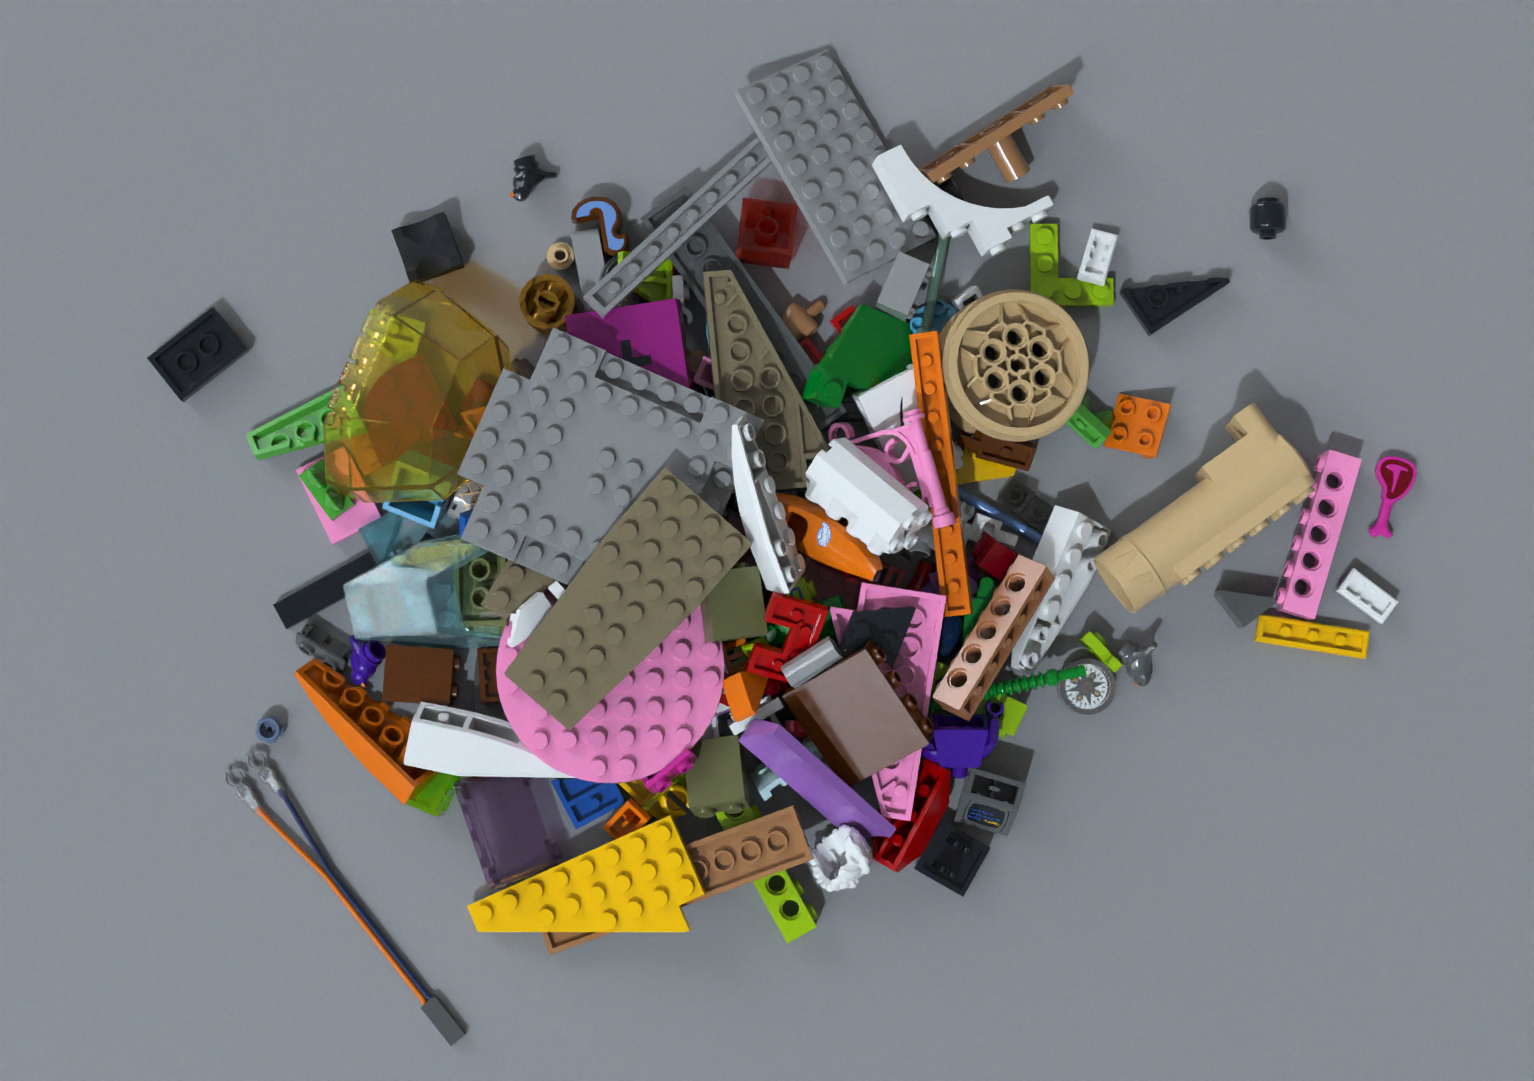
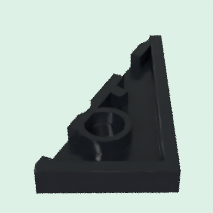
[1119,277,1230,336]

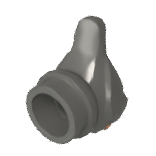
[1116,640,1158,687]

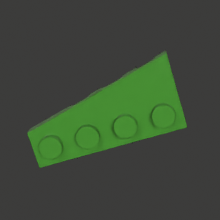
[246,384,367,460]

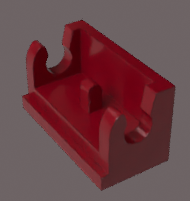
[970,531,1018,582]

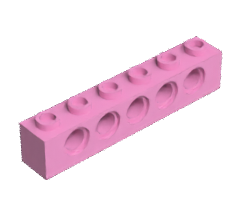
[1275,450,1362,620]

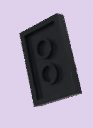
[147,307,249,402]

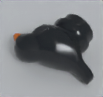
[509,155,557,202]

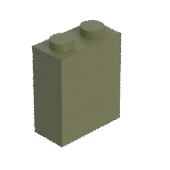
[700,562,768,643]
[686,734,750,818]

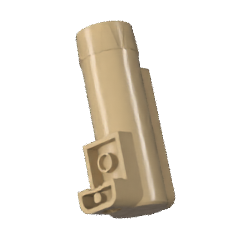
[1093,402,1316,614]

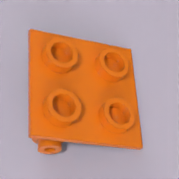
[1104,394,1171,459]

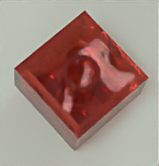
[735,198,798,269]

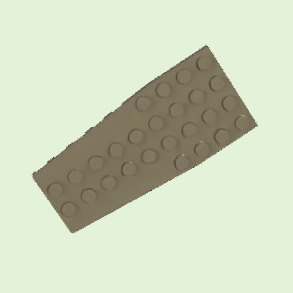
[504,467,752,730]

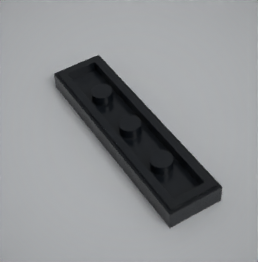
[273,551,382,629]

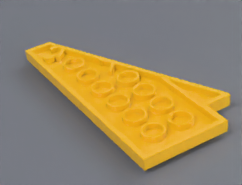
[467,815,706,932]

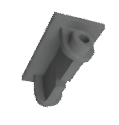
[296,624,352,673]

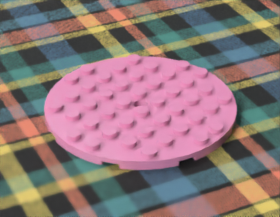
[496,581,725,783]

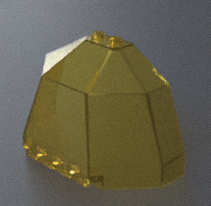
[323,280,512,503]

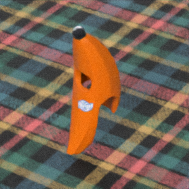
[731,493,883,581]

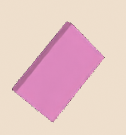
[296,445,384,545]

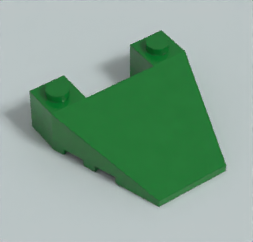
[802,304,913,408]

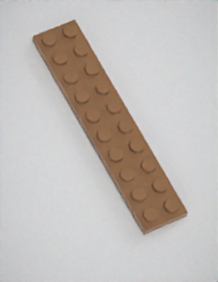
[541,805,814,955]

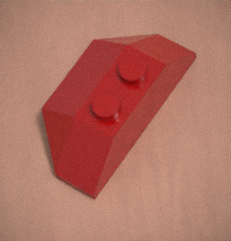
[871,759,951,873]

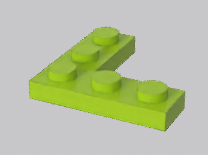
[1029,224,1114,307]

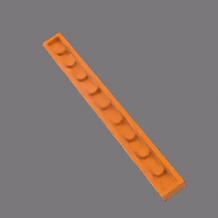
[909,331,973,617]

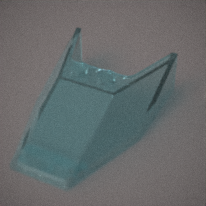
[343,534,502,649]

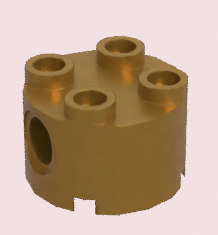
[519,273,577,334]

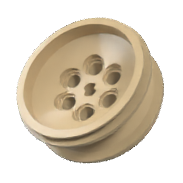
[940,289,1090,442]

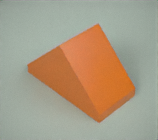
[722,671,769,723]
[602,797,652,840]

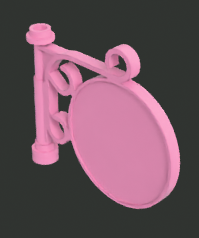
[828,408,957,529]

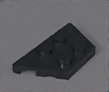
[833,606,916,669]

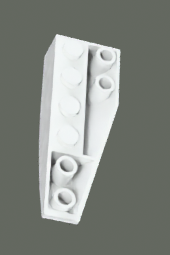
[732,415,805,594]
[1011,505,1112,675]
[404,701,575,778]

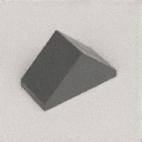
[1214,590,1276,628]

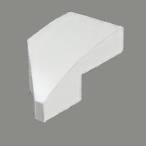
[507,592,553,647]

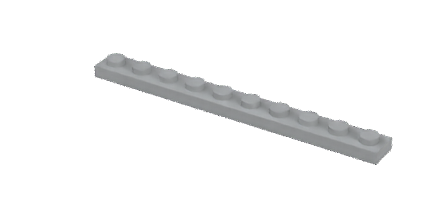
[583,136,773,318]

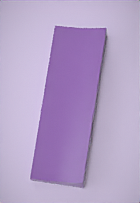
[738,718,896,838]

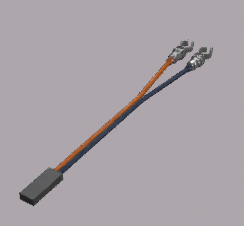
[223,749,466,1046]

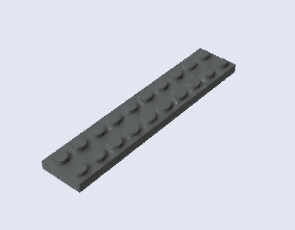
[641,186,847,431]

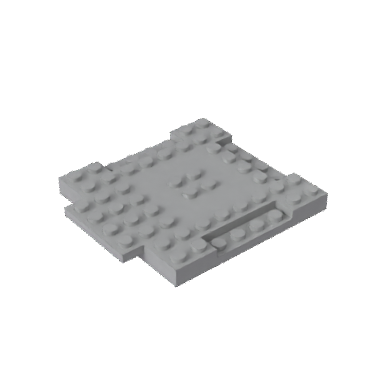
[457,327,764,586]

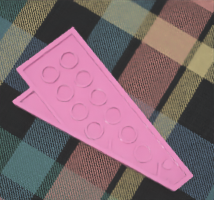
[830,582,946,821]

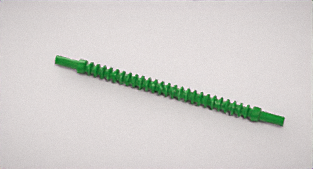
[928,665,1086,713]

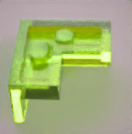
[406,772,461,817]

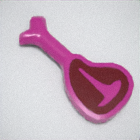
[1368,456,1417,538]

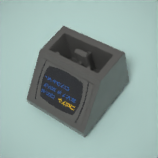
[953,768,1026,836]

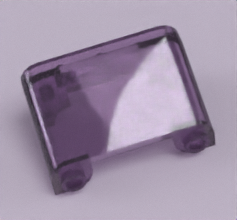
[454,776,562,890]

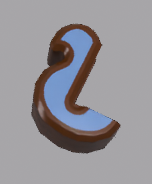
[571,197,630,259]

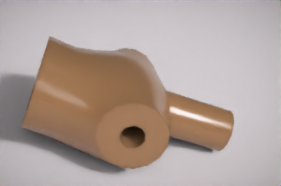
[781,300,825,342]

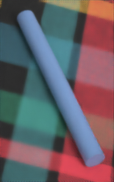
[958,486,1043,545]

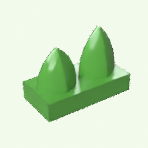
[1066,394,1113,449]
[299,459,356,521]

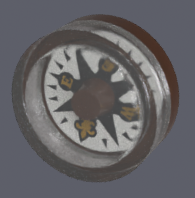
[1057,658,1116,715]

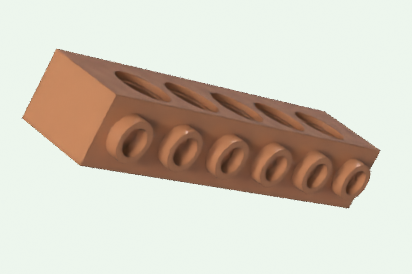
[932,555,1055,721]

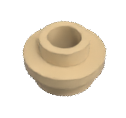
[547,242,575,270]

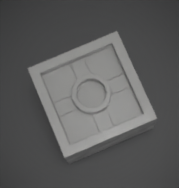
[875,251,932,322]

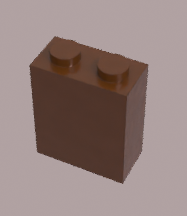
[382,645,461,706]

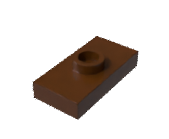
[477,646,501,705]

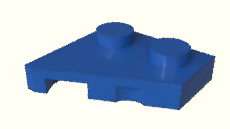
[551,779,626,829]

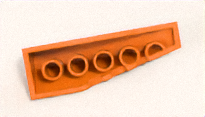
[294,658,440,805]

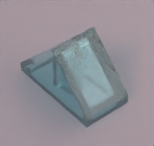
[358,512,402,566]

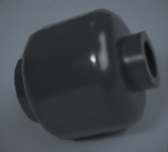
[1249,197,1286,240]

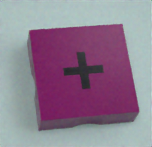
[565,298,694,390]

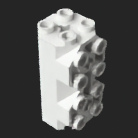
[805,437,932,556]

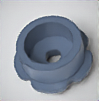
[256,716,284,743]

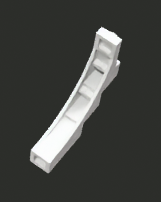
[872,145,1054,257]

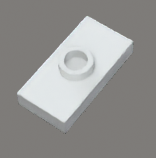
[1077,228,1118,286]
[1335,568,1399,624]

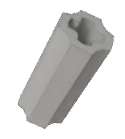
[781,636,843,689]

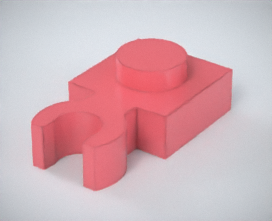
[785,720,807,737]

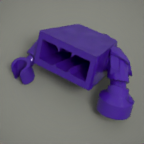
[921,699,1004,779]

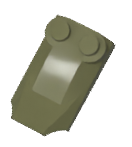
[453,542,510,640]

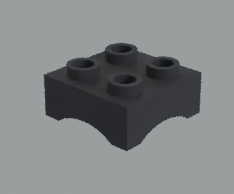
[391,212,465,286]

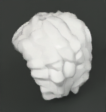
[809,824,874,892]

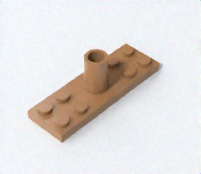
[919,84,1074,184]

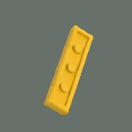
[1254,614,1370,659]

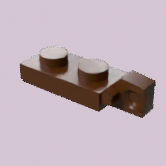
[957,430,1037,471]

